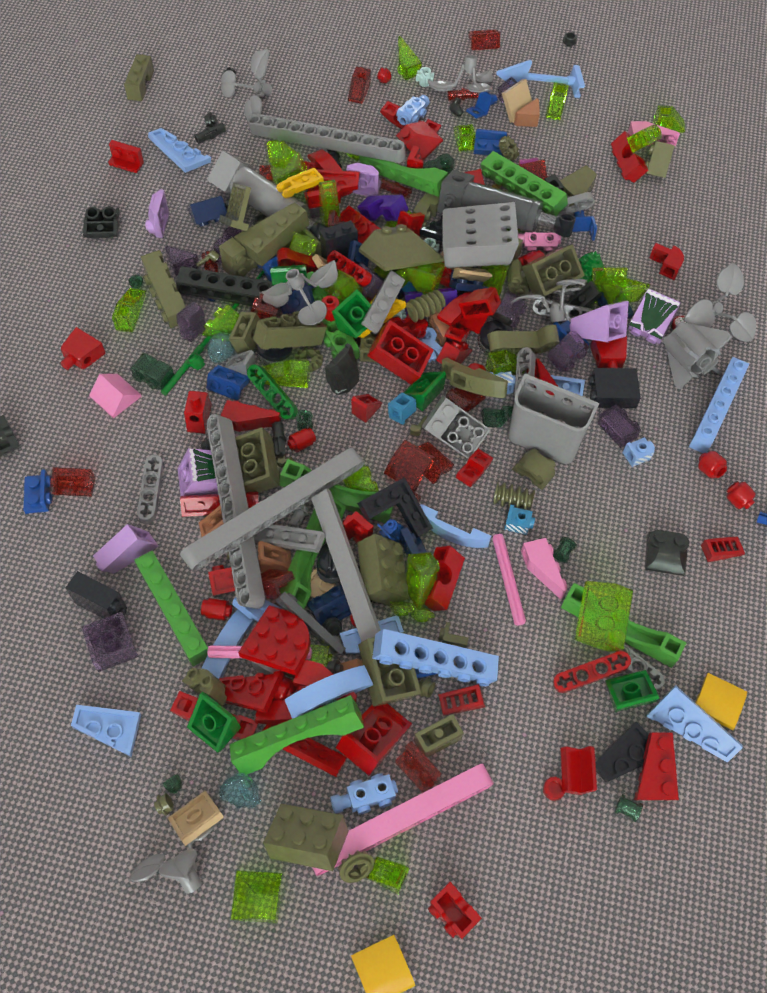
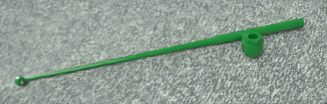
[161,270,264,396]

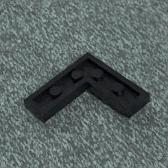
[357,477,433,538]

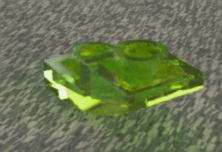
[390,602,435,622]

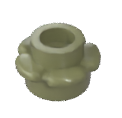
[419,677,436,698]
[154,793,174,816]

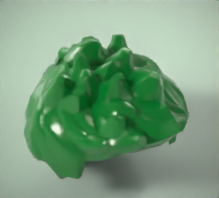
[579,251,604,284]

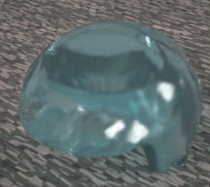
[207,333,235,363]
[219,773,261,809]

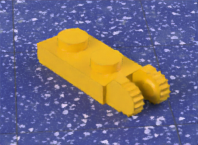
[276,168,324,199]

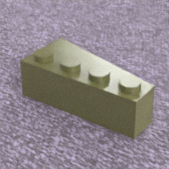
[234,202,310,267]
[140,250,190,328]
[253,311,327,350]

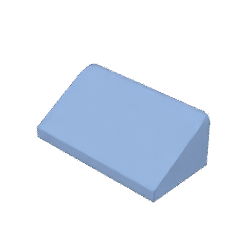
[551,375,585,396]

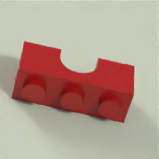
[611,131,649,183]
[417,546,465,611]

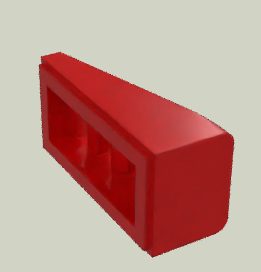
[701,536,745,562]
[438,684,486,716]

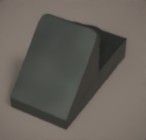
[566,281,602,317]

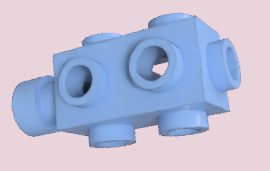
[396,95,430,125]
[330,773,398,815]

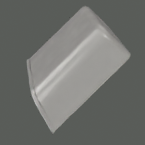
[442,202,519,268]
[508,374,599,464]

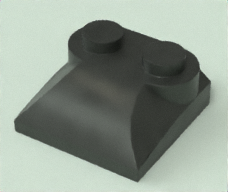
[645,530,689,576]

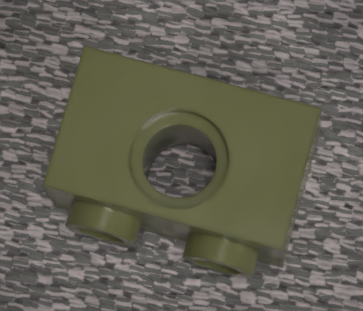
[229,312,260,353]
[414,714,464,759]

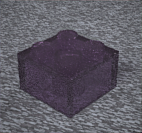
[81,612,139,672]

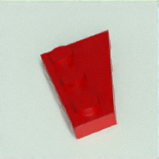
[308,169,360,193]
[337,206,381,244]
[219,671,284,713]
[634,732,679,800]

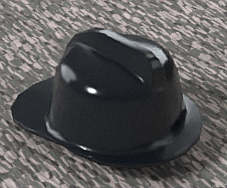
[317,544,340,584]

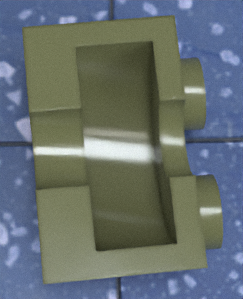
[506,259,530,297]
[512,448,556,490]
[182,668,227,706]

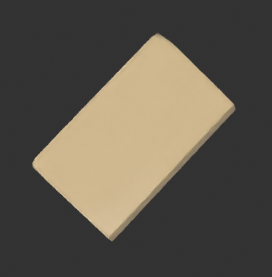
[453,267,492,282]

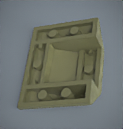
[359,224,444,271]

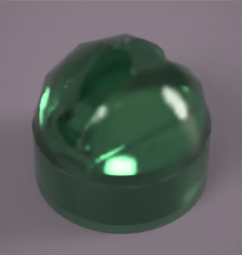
[128,274,144,290]
[162,774,182,794]

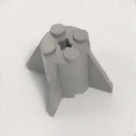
[663,321,733,390]

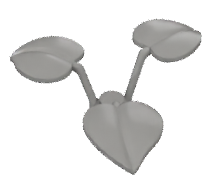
[221,49,272,118]
[428,54,494,93]
[259,260,338,325]
[683,263,756,342]
[511,279,587,322]
[128,822,218,894]

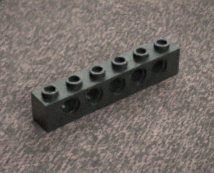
[176,266,280,311]

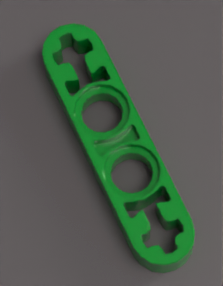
[247,365,298,420]

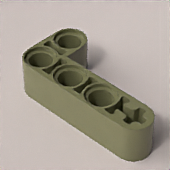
[487,325,560,354]

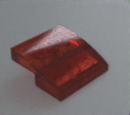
[384,440,435,491]

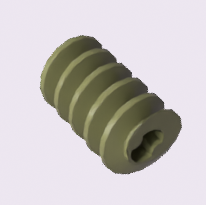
[406,290,446,322]
[493,482,535,510]

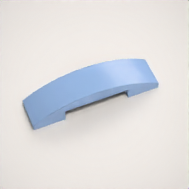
[420,504,491,548]
[202,609,256,679]
[285,665,373,719]

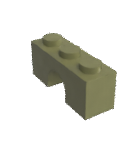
[124,54,154,101]

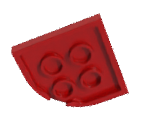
[238,605,311,675]

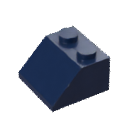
[186,196,227,227]

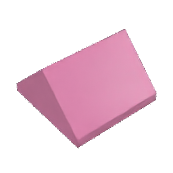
[89,374,142,418]

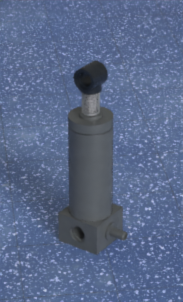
[437,170,576,237]

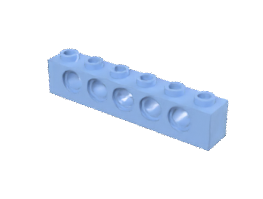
[689,357,749,453]
[372,629,499,686]

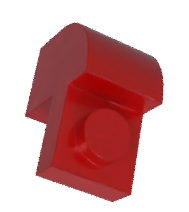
[649,243,684,280]

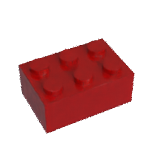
[367,320,434,385]

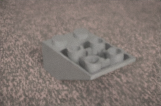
[422,396,491,459]

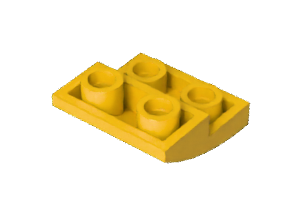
[695,673,747,730]
[351,935,415,993]

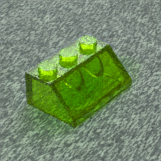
[574,581,633,652]

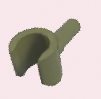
[196,250,219,267]
[410,416,427,436]

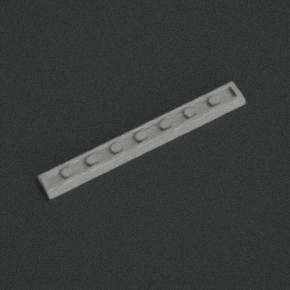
[311,489,381,642]

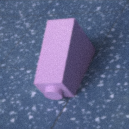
[93,524,158,574]

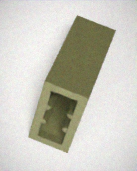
[560,165,597,206]

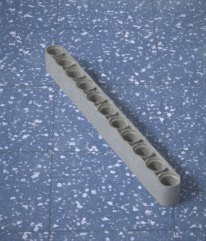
[247,113,406,163]
[207,414,265,609]
[180,447,365,572]

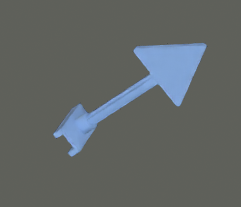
[496,60,585,98]

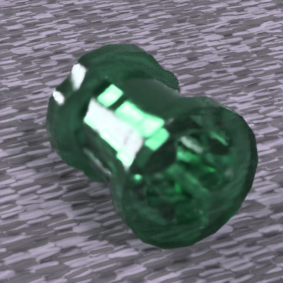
[296,410,313,431]
[553,537,577,563]
[615,794,643,823]

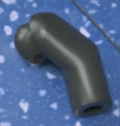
[450,97,464,117]

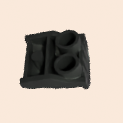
[83,206,120,238]
[325,343,359,395]

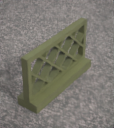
[219,183,251,231]

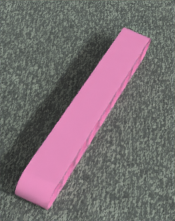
[312,764,494,876]

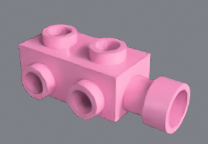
[518,232,561,252]

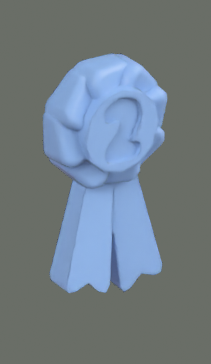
[417,327,442,363]

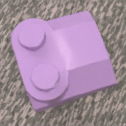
[347,163,381,196]
[145,189,169,238]

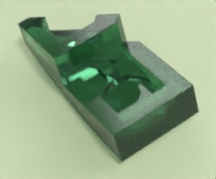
[481,405,513,427]

